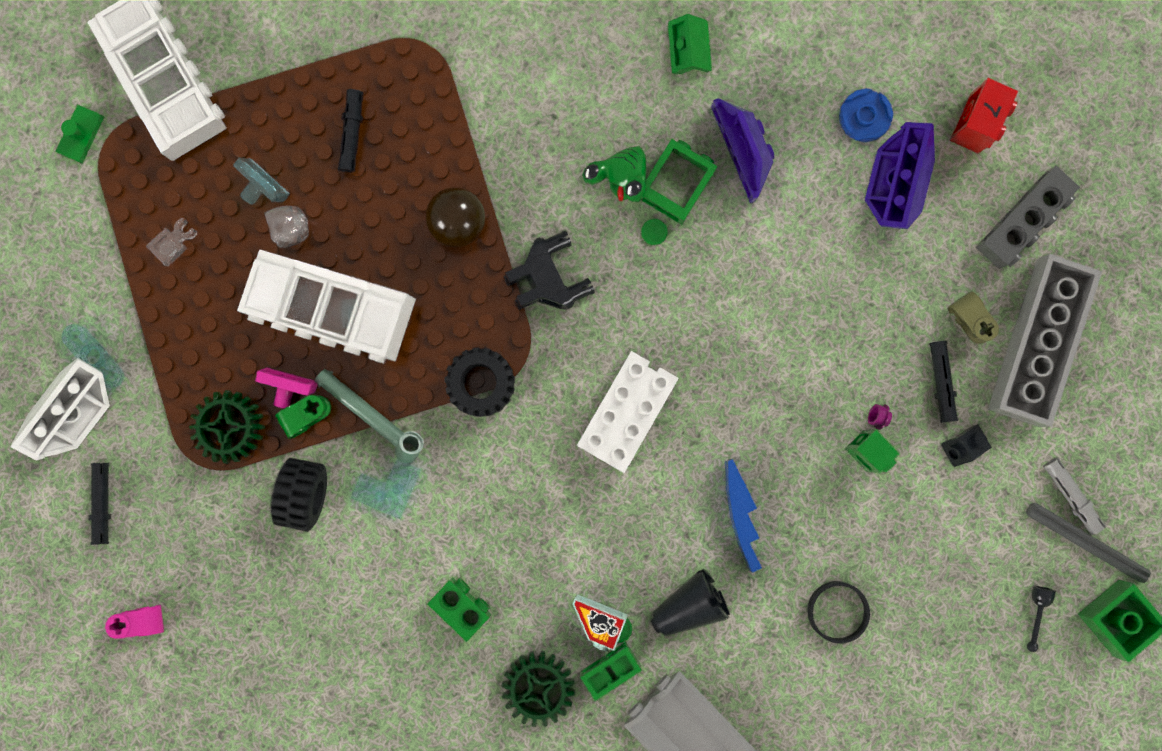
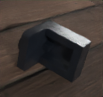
[941,424,992,467]

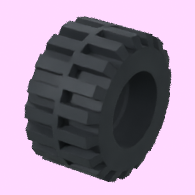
[444,347,515,417]
[270,458,327,532]

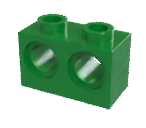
[427,577,491,642]
[580,641,642,701]

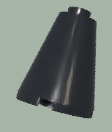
[651,569,730,636]

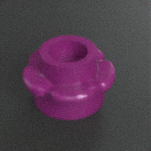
[868,404,892,430]

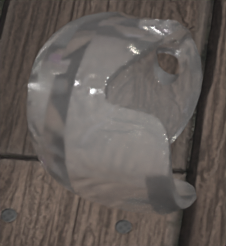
[264,205,309,248]

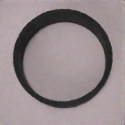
[807,581,870,644]

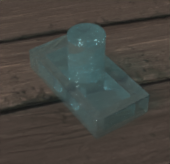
[233,157,290,205]

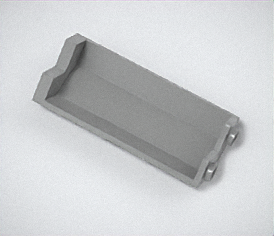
[624,671,756,751]

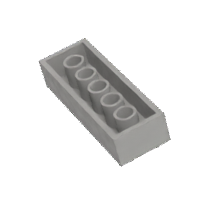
[988,254,1102,427]

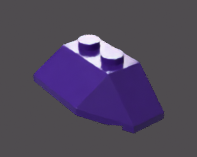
[711,98,775,204]
[865,122,935,229]

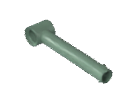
[315,369,424,463]

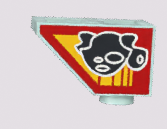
[573,594,628,651]

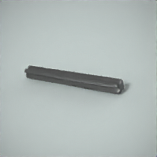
[1026,503,1151,583]

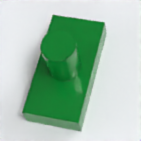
[55,104,104,164]

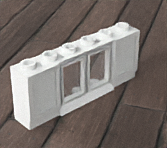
[87,0,227,161]
[237,249,416,363]

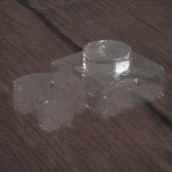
[146,218,198,267]

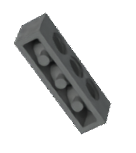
[975,166,1080,269]

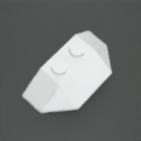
[11,358,110,460]

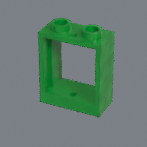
[641,139,718,225]

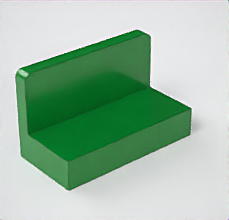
[668,14,712,75]

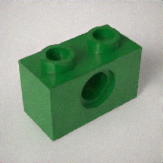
[845,429,900,473]

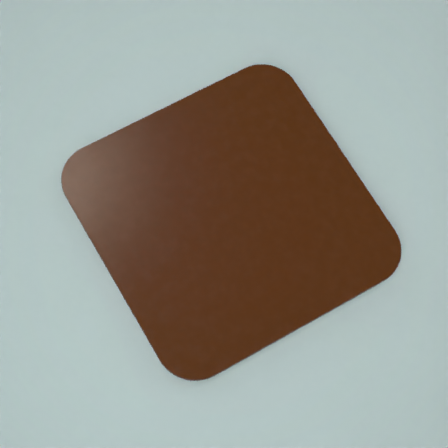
[98,38,531,471]

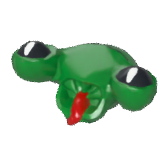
[582,146,647,202]

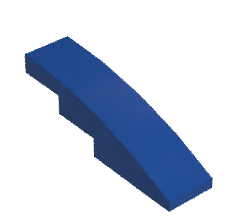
[725,459,762,573]

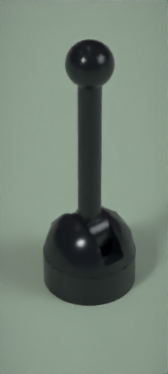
[1027,585,1056,652]

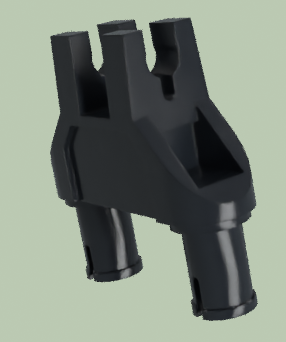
[503,230,595,310]

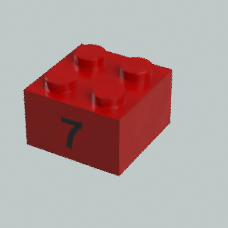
[949,78,1018,154]

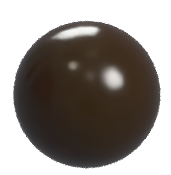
[426,187,485,247]

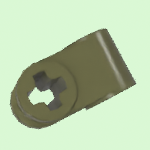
[948,291,999,344]

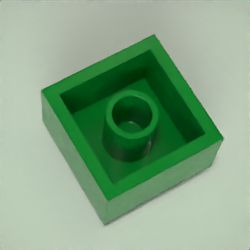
[1078,580,1162,663]

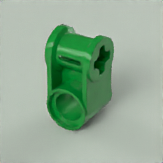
[275,395,331,439]

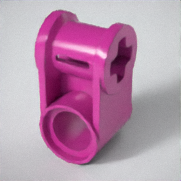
[105,605,164,639]

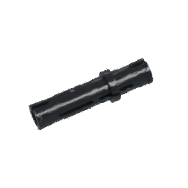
[338,89,364,173]
[929,341,959,423]
[88,463,111,545]

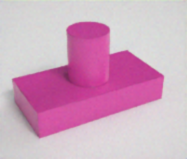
[255,367,317,408]

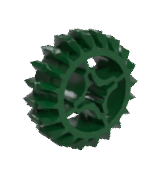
[188,390,265,464]
[502,651,575,727]

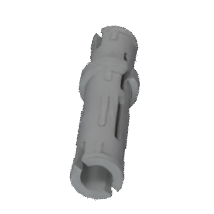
[1043,457,1106,535]

